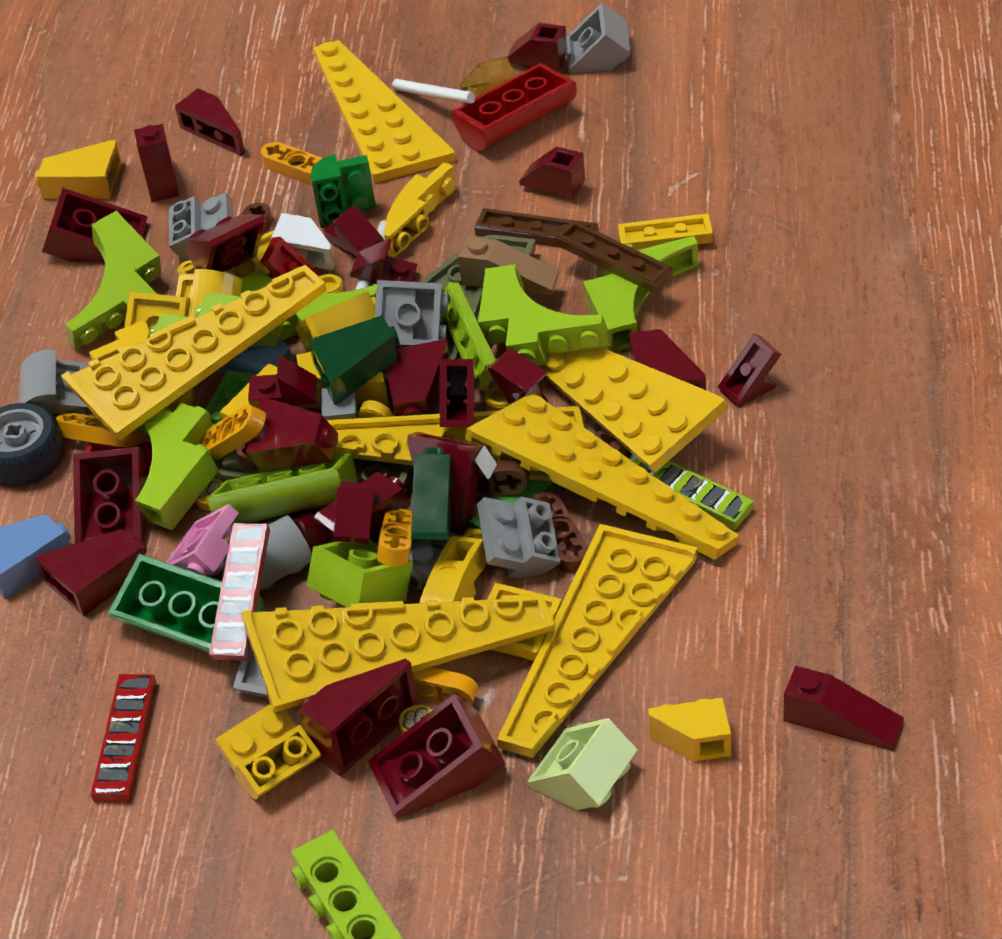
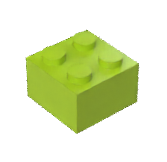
[307,540,413,607]

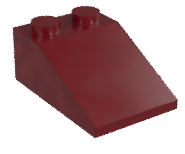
[42,187,148,262]
[186,214,266,272]
[73,447,149,544]
[299,658,418,777]
[368,693,506,818]

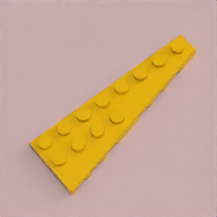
[313,40,456,184]
[61,265,327,441]
[505,342,729,473]
[465,392,739,560]
[327,406,584,481]
[497,524,698,758]
[241,593,555,713]

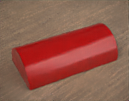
[451,63,577,151]

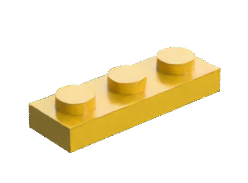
[618,213,713,250]

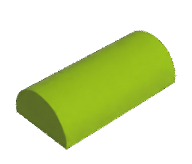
[207,453,357,526]

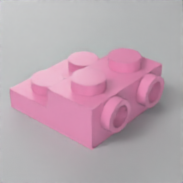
[166,504,238,576]

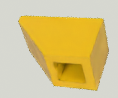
[648,698,731,762]

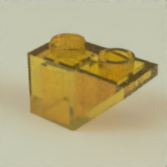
[460,56,516,105]

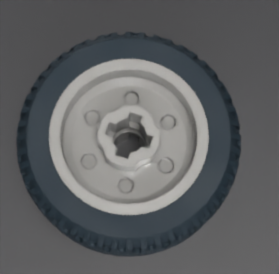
[0,403,64,486]

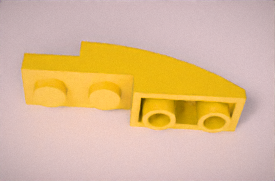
[384,162,456,257]
[419,528,487,603]

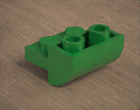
[310,154,376,228]

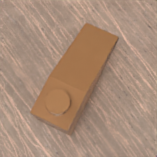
[458,236,559,295]

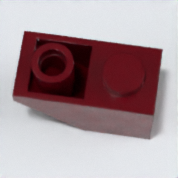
[506,23,567,70]
[519,146,585,199]

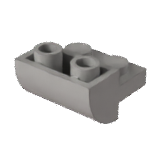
[169,192,233,260]
[18,350,87,415]
[477,497,560,578]
[224,515,312,591]

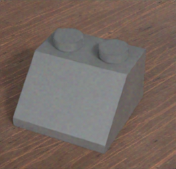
[566,2,631,74]

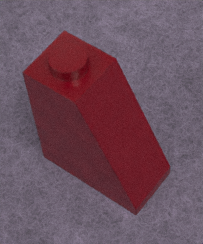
[134,124,180,202]
[629,329,706,390]
[385,339,449,416]
[440,359,475,427]
[246,398,339,472]
[407,432,483,533]
[314,472,411,543]
[35,529,147,616]

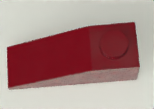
[175,88,245,156]
[783,665,904,751]

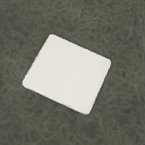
[475,446,497,479]

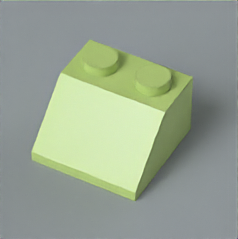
[526,718,638,810]

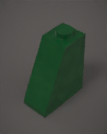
[308,315,400,405]
[411,447,452,540]

